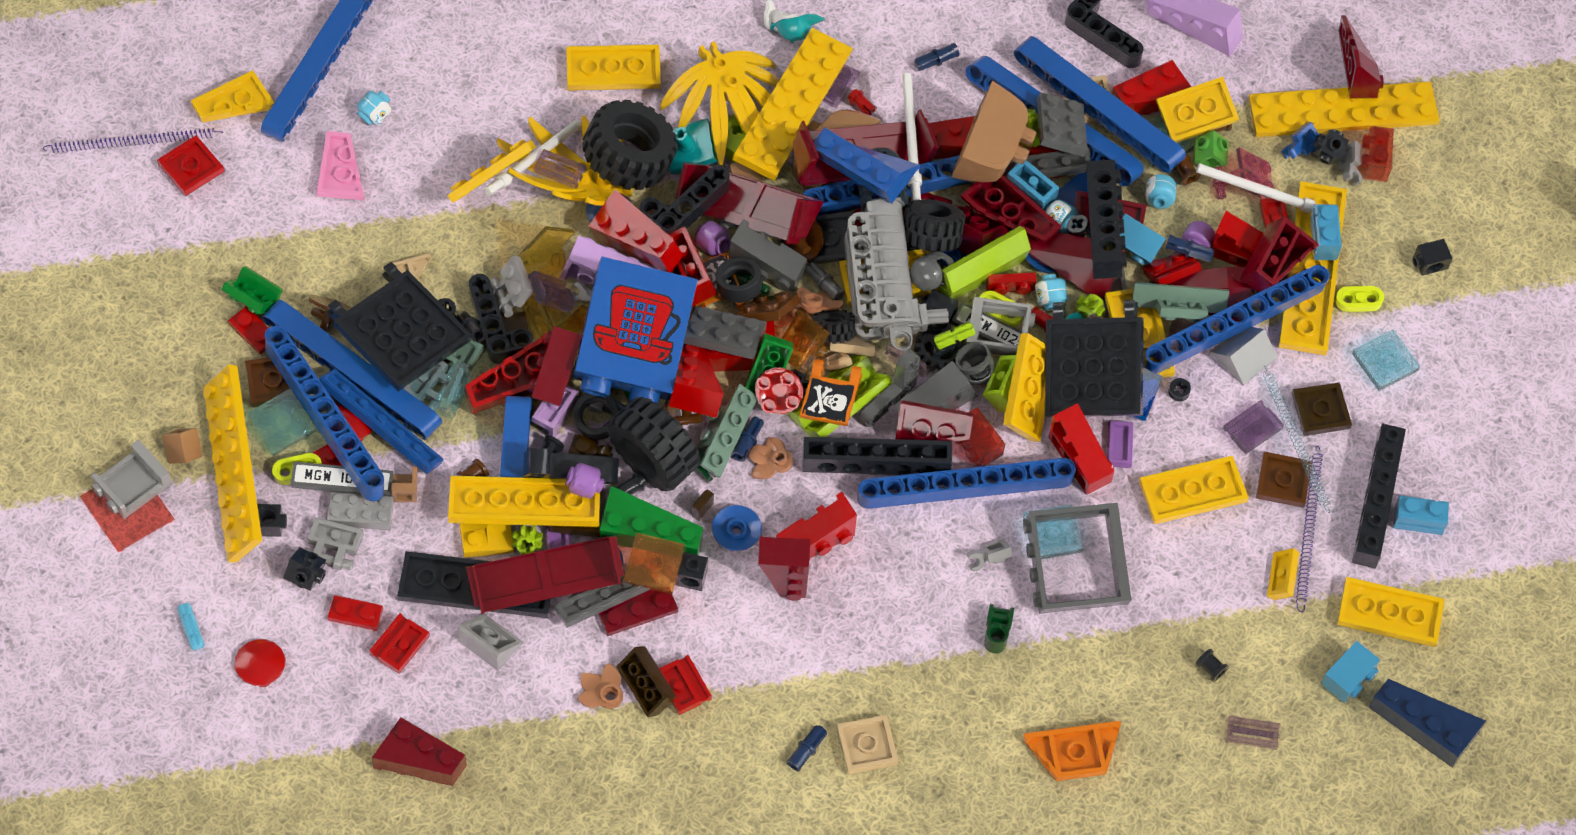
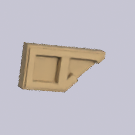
[393,253,431,280]
[830,337,875,356]

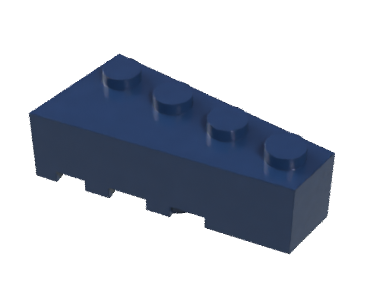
[1369,679,1486,768]

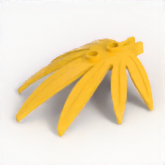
[660,41,780,165]
[497,115,634,206]

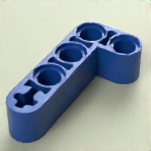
[500,396,533,478]

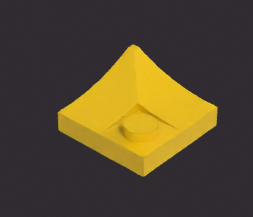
[459,523,514,558]

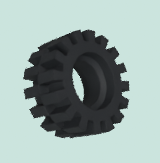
[812,309,855,344]

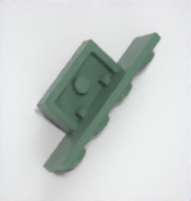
[1132,282,1229,322]
[697,384,757,478]

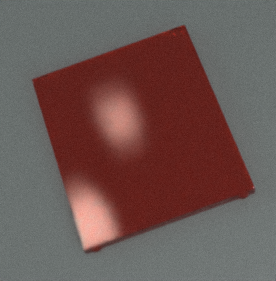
[80,489,175,553]

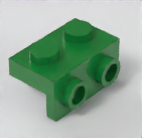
[221,266,283,314]

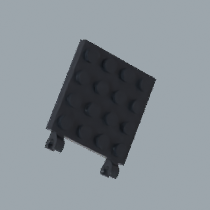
[327,262,472,392]
[1045,300,1144,417]

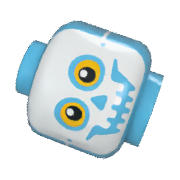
[357,90,392,126]
[1145,174,1177,209]
[1044,200,1079,234]
[1035,274,1068,310]

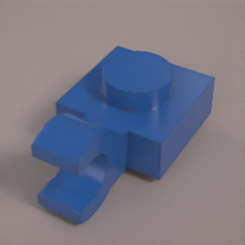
[1280,122,1319,159]

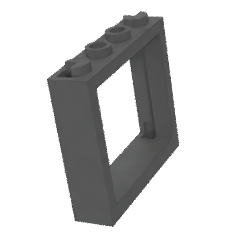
[1023,503,1132,614]

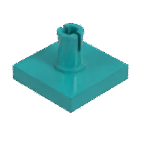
[669,118,717,175]

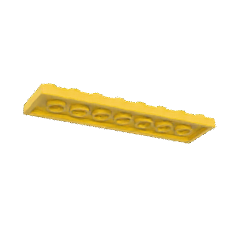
[732,28,853,181]
[1248,81,1440,137]
[1278,181,1347,356]
[203,364,262,563]

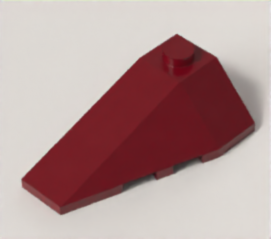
[1338,15,1384,99]
[961,174,1062,243]
[910,192,1012,255]
[1027,233,1123,300]
[1152,267,1252,322]

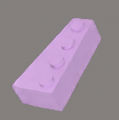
[1146,0,1243,57]
[559,236,660,286]

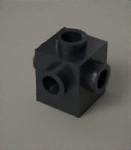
[1310,129,1350,165]
[283,547,326,591]

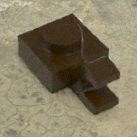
[568,434,613,457]

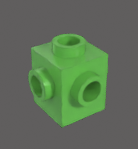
[1194,131,1229,169]

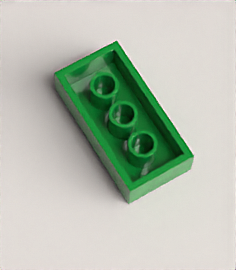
[744,333,794,394]

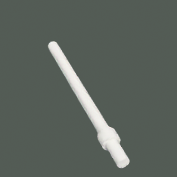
[902,73,922,202]
[484,120,581,196]
[1196,163,1317,214]

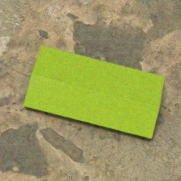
[938,226,1031,300]
[786,354,893,437]

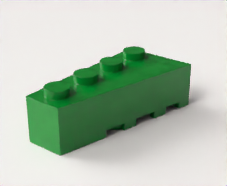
[600,486,703,558]

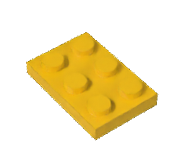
[1156,76,1239,143]

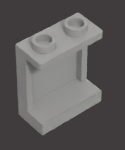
[91,440,172,519]

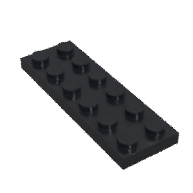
[397,551,551,619]

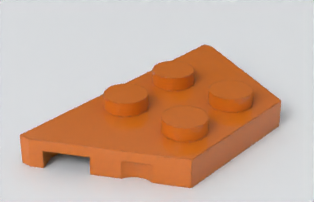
[1023,721,1121,781]

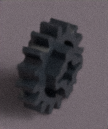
[914,324,966,372]

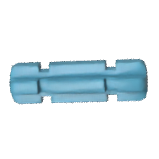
[177,603,205,650]

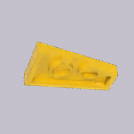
[190,70,275,123]

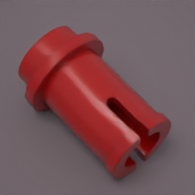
[847,89,877,115]
[1031,306,1053,332]

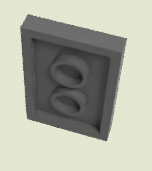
[1036,92,1088,157]
[684,306,767,359]

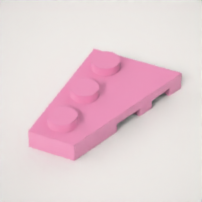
[317,131,365,201]

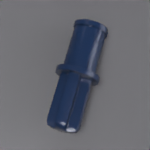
[914,43,960,71]
[1165,234,1214,262]
[731,416,764,462]
[786,725,827,772]

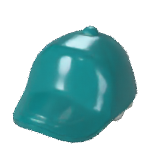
[764,0,825,43]

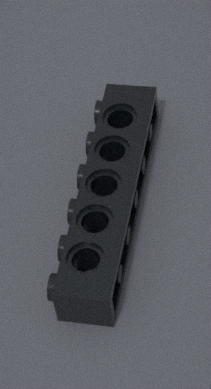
[1086,160,1127,279]
[1351,423,1406,569]
[802,437,952,475]

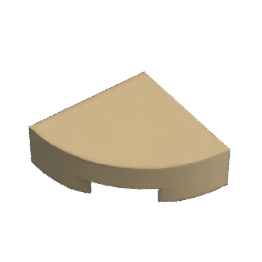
[821,352,852,370]

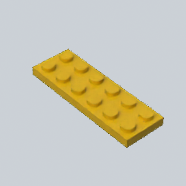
[448,476,600,527]

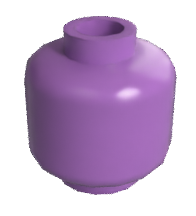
[695,221,731,256]
[1181,221,1215,248]
[565,463,604,499]

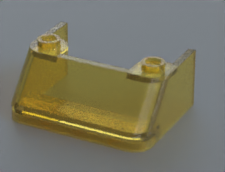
[517,226,589,340]

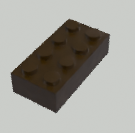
[616,646,676,717]

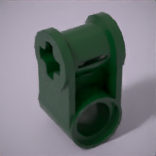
[984,603,1015,654]

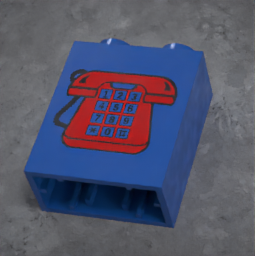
[572,256,698,403]

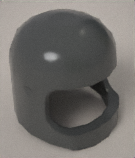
[910,251,954,291]
[955,342,996,385]

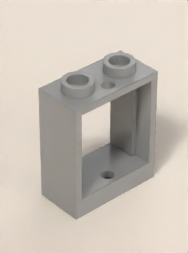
[967,297,1036,356]

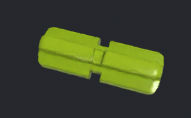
[934,322,976,349]

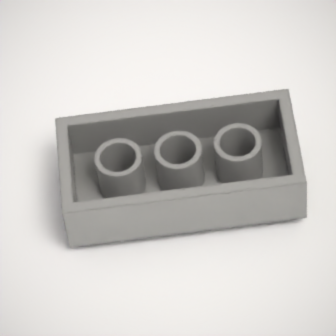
[327,492,394,530]

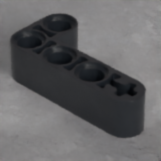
[1065,0,1144,68]
[640,165,731,234]
[469,274,533,364]
[523,448,619,484]

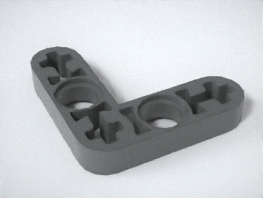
[860,349,920,427]

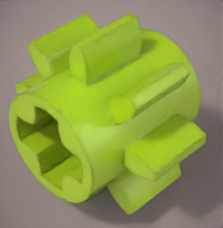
[1074,294,1105,318]
[512,525,543,555]

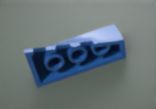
[813,128,920,204]

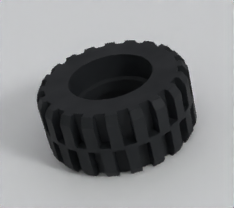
[582,99,678,190]
[607,397,700,491]

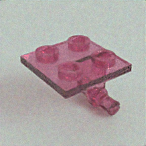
[1212,147,1275,200]

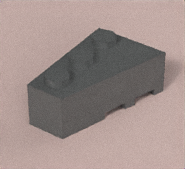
[730,219,807,292]
[894,361,977,412]

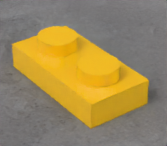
[1267,548,1300,600]

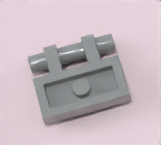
[490,255,534,317]
[403,361,462,411]
[305,517,364,570]

